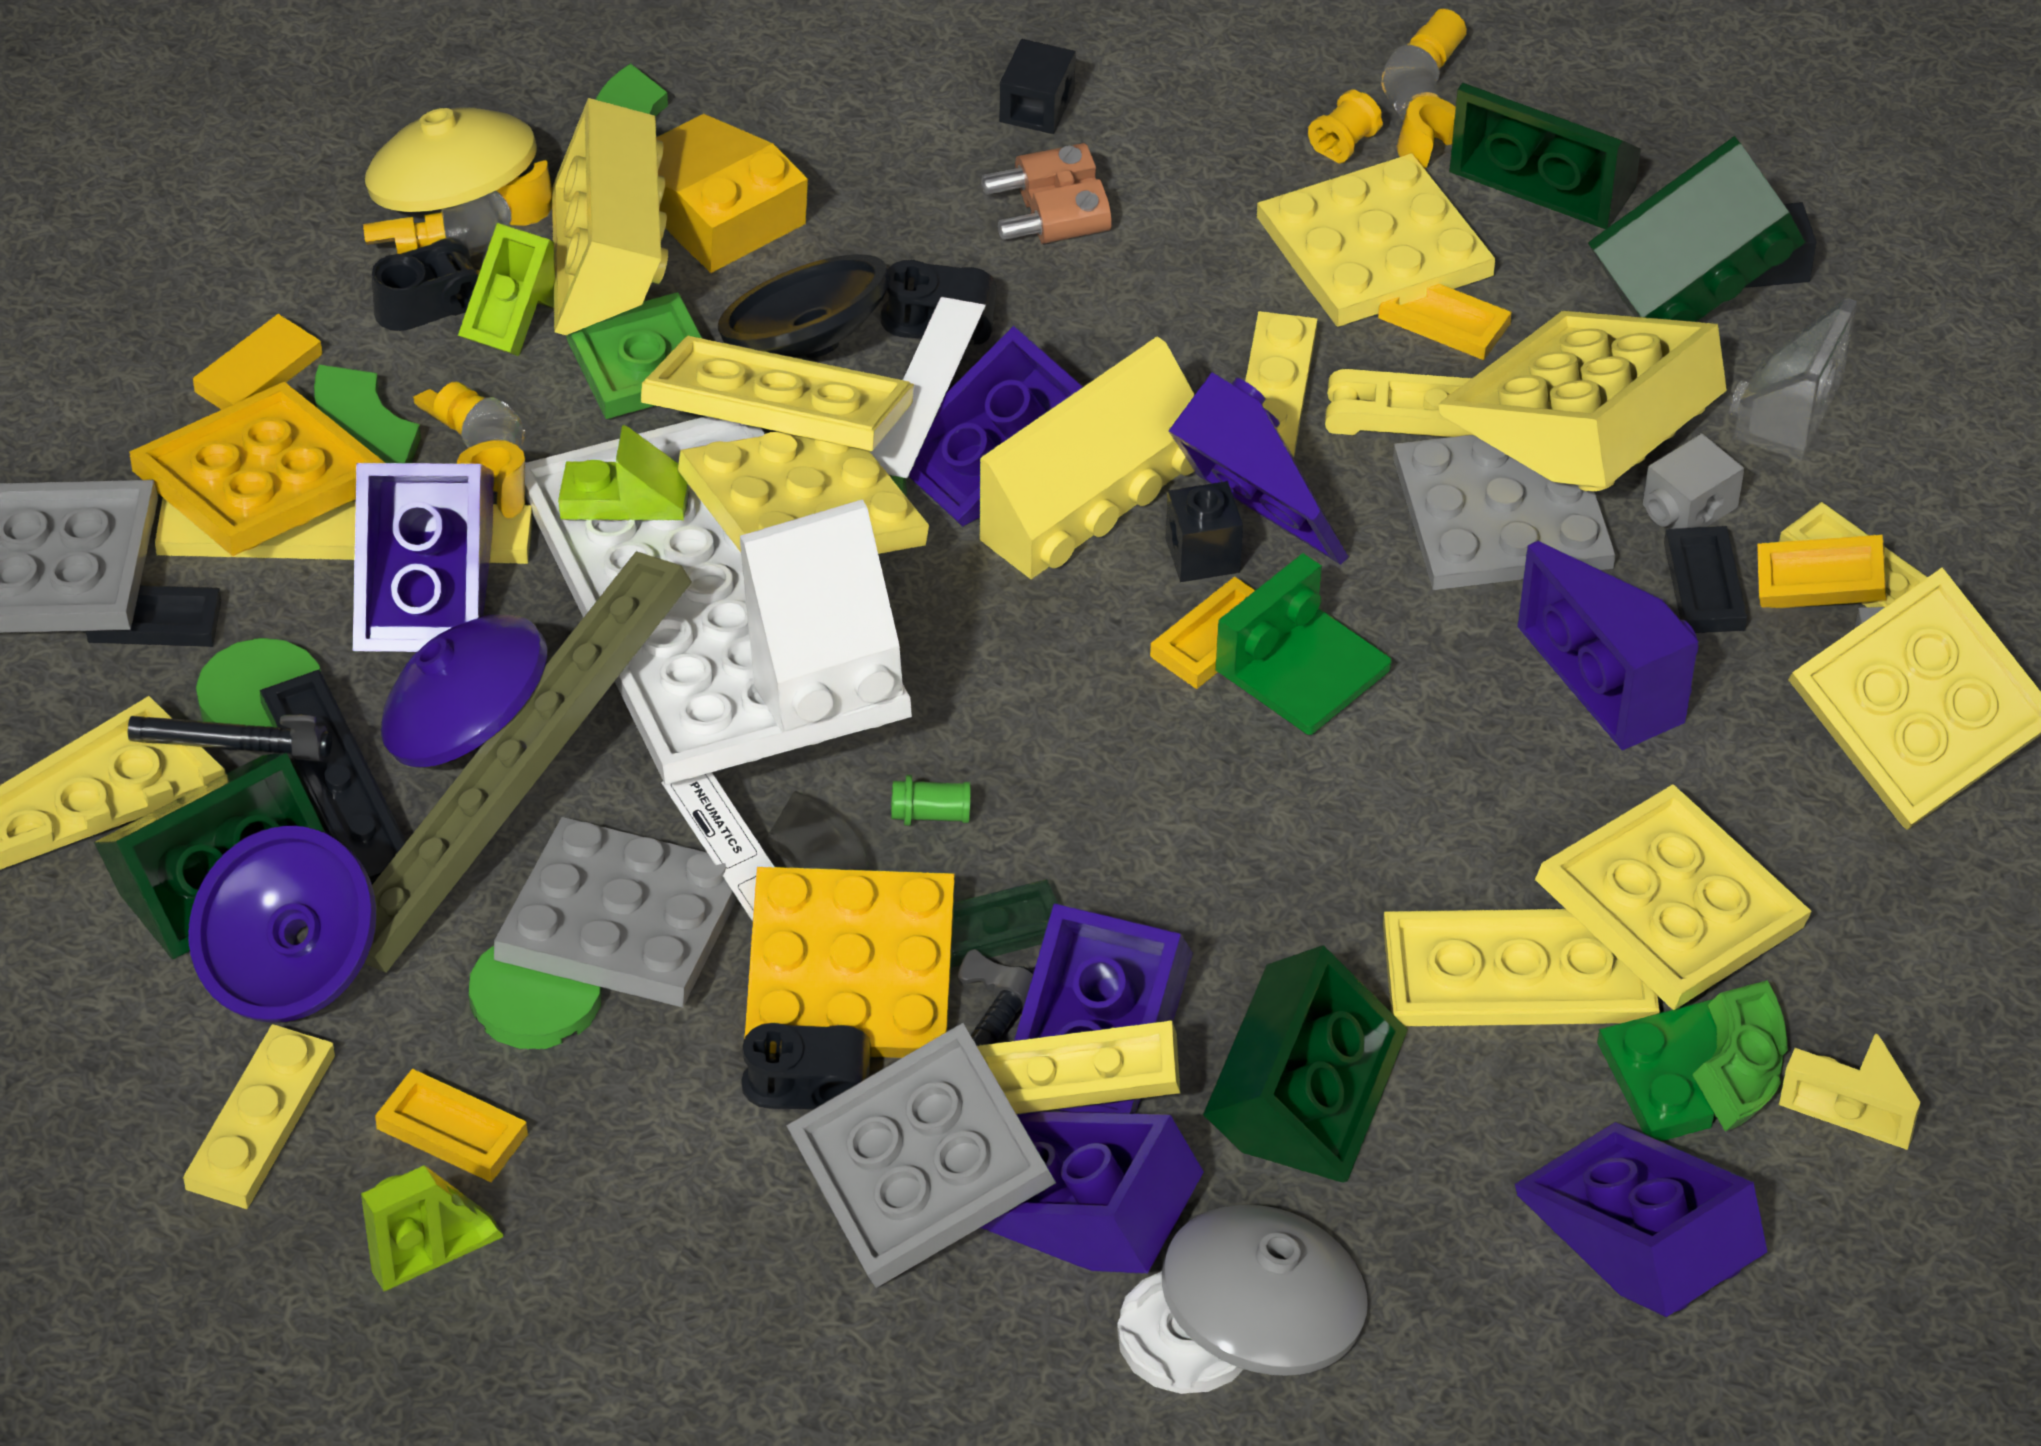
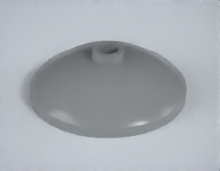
[1161,1205,1368,1376]

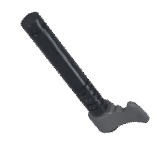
[127,715,332,761]
[958,949,1034,1046]

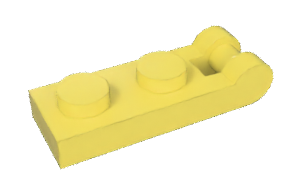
[1325,369,1473,437]

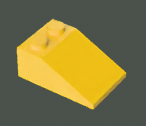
[656,113,808,273]

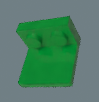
[1215,553,1391,735]

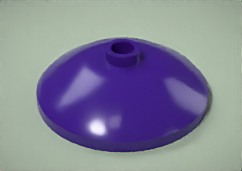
[381,615,547,767]
[189,826,376,1023]

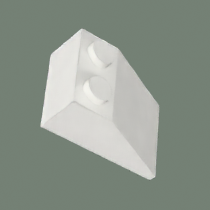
[740,500,903,732]

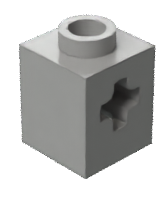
[1643,434,1744,529]

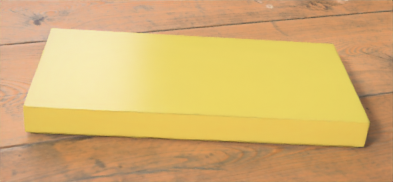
[641,336,914,451]
[1383,909,1660,1026]

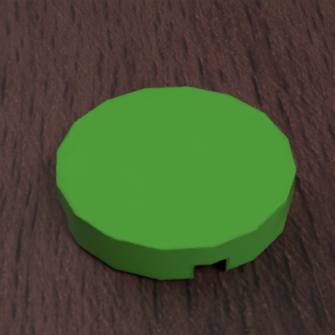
[196,638,321,727]
[469,946,602,1049]

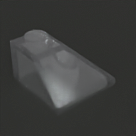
[1729,298,1857,461]

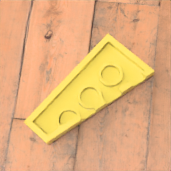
[0,696,225,870]

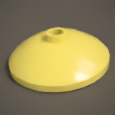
[365,108,537,212]

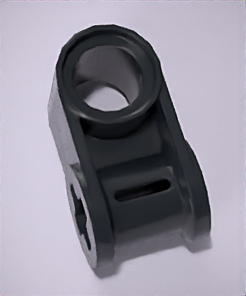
[372,238,480,331]
[880,260,997,345]
[741,1023,871,1109]

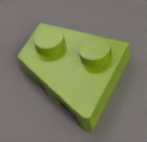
[361,1165,504,1291]

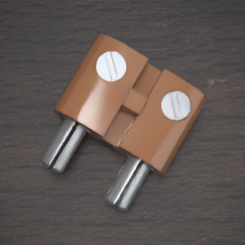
[981,143,1112,244]

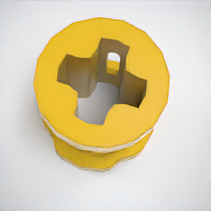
[1308,89,1383,164]

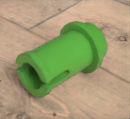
[891,775,970,826]

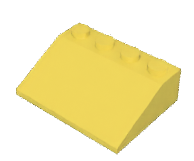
[1438,311,1727,491]

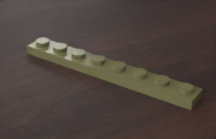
[364,551,692,973]

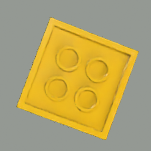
[129,381,385,556]
[744,867,954,1058]

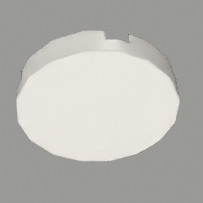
[1117,1271,1243,1394]

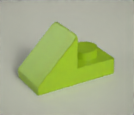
[458,223,555,356]
[558,425,690,520]

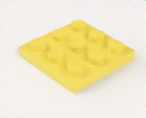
[1257,153,1495,327]
[678,432,929,554]
[1788,568,2041,830]
[1535,784,1812,1010]

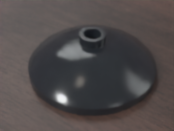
[718,254,890,358]

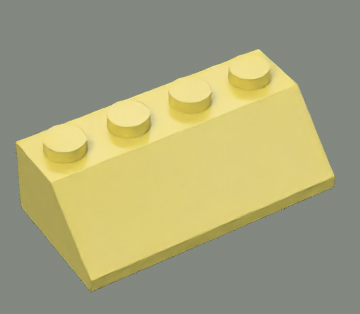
[552,98,668,335]
[980,336,1195,579]

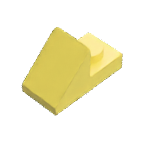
[1779,1033,1920,1150]

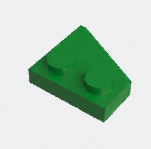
[1597,999,1717,1142]

